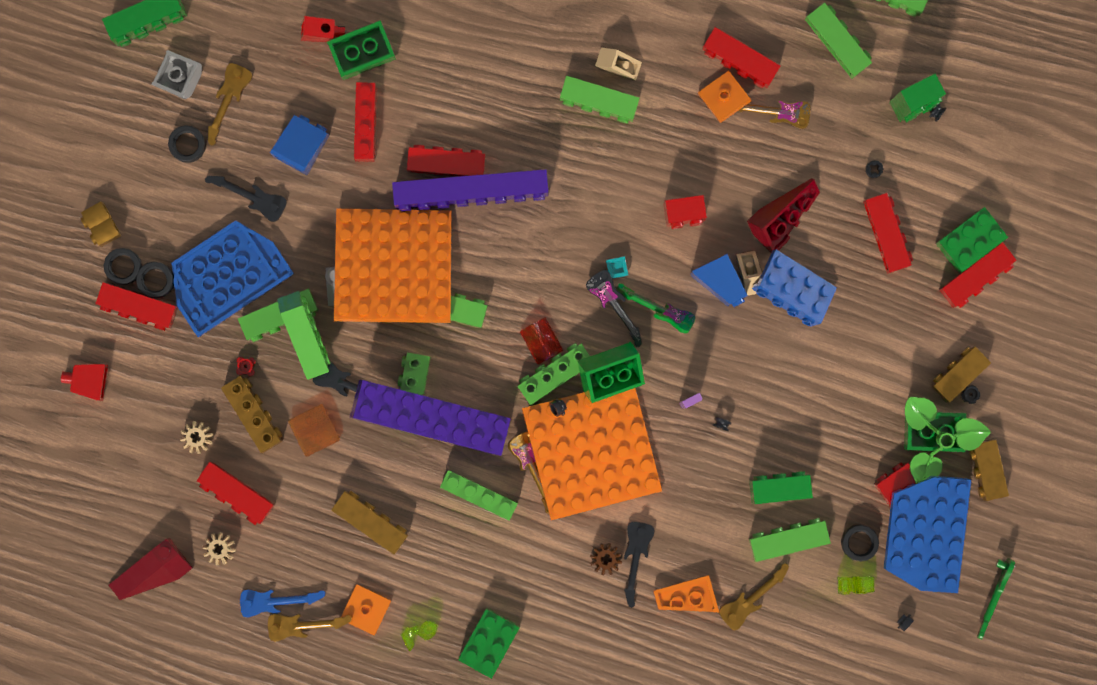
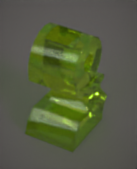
[837,576,875,595]
[400,620,437,651]

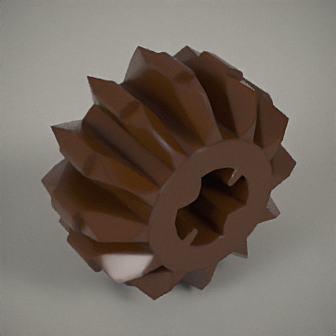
[590,543,622,575]

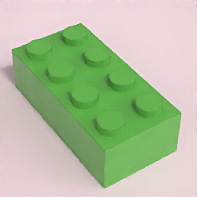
[277,291,330,380]

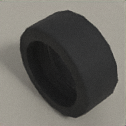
[168,125,206,163]
[103,248,142,285]
[136,262,174,299]
[841,525,879,562]

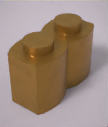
[80,201,121,247]

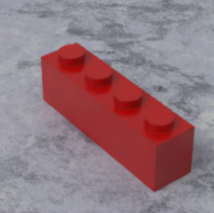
[702,27,781,88]
[354,82,377,162]
[407,145,486,177]
[863,193,913,274]
[939,242,1017,308]
[95,282,178,331]
[197,462,275,525]

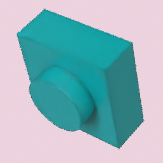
[606,256,628,279]

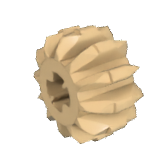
[180,421,213,454]
[203,532,236,565]

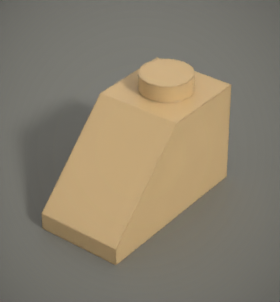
[595,47,642,80]
[736,251,762,295]

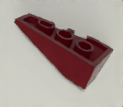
[747,178,820,253]
[109,538,193,600]

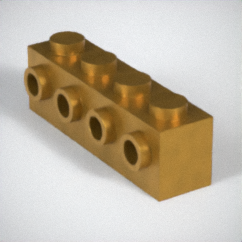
[221,376,283,453]
[331,490,408,555]

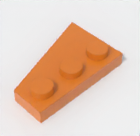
[653,575,719,612]

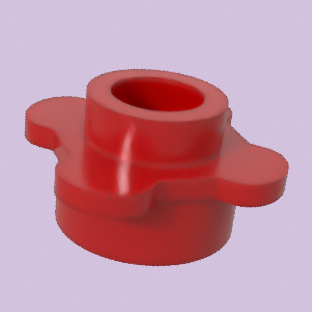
[236,357,256,376]

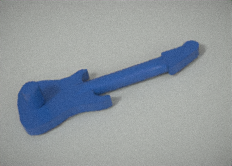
[240,590,326,618]

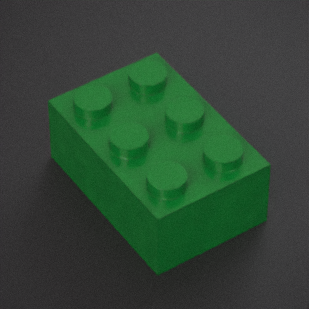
[327,20,396,80]
[935,207,1008,274]
[577,342,645,403]
[904,412,967,452]
[749,471,813,504]
[458,608,520,679]

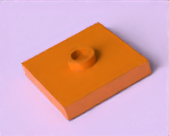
[698,70,751,123]
[341,584,392,636]

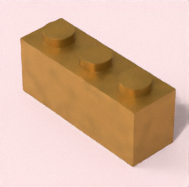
[931,346,991,403]
[969,440,1009,501]

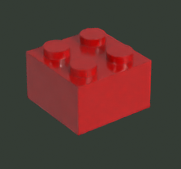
[663,195,707,229]

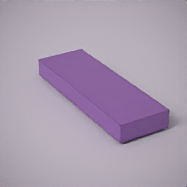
[679,393,703,409]

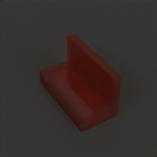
[520,317,564,365]

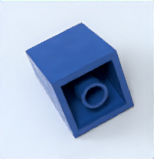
[270,115,329,175]
[690,254,748,308]

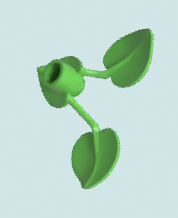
[904,397,991,483]

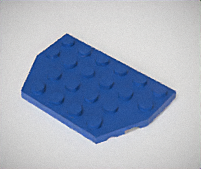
[172,220,294,338]
[884,476,971,593]

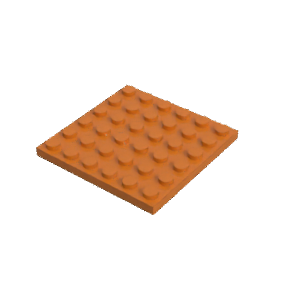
[334,208,451,323]
[522,388,662,520]

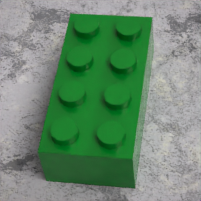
[102,0,187,47]
[889,73,946,123]

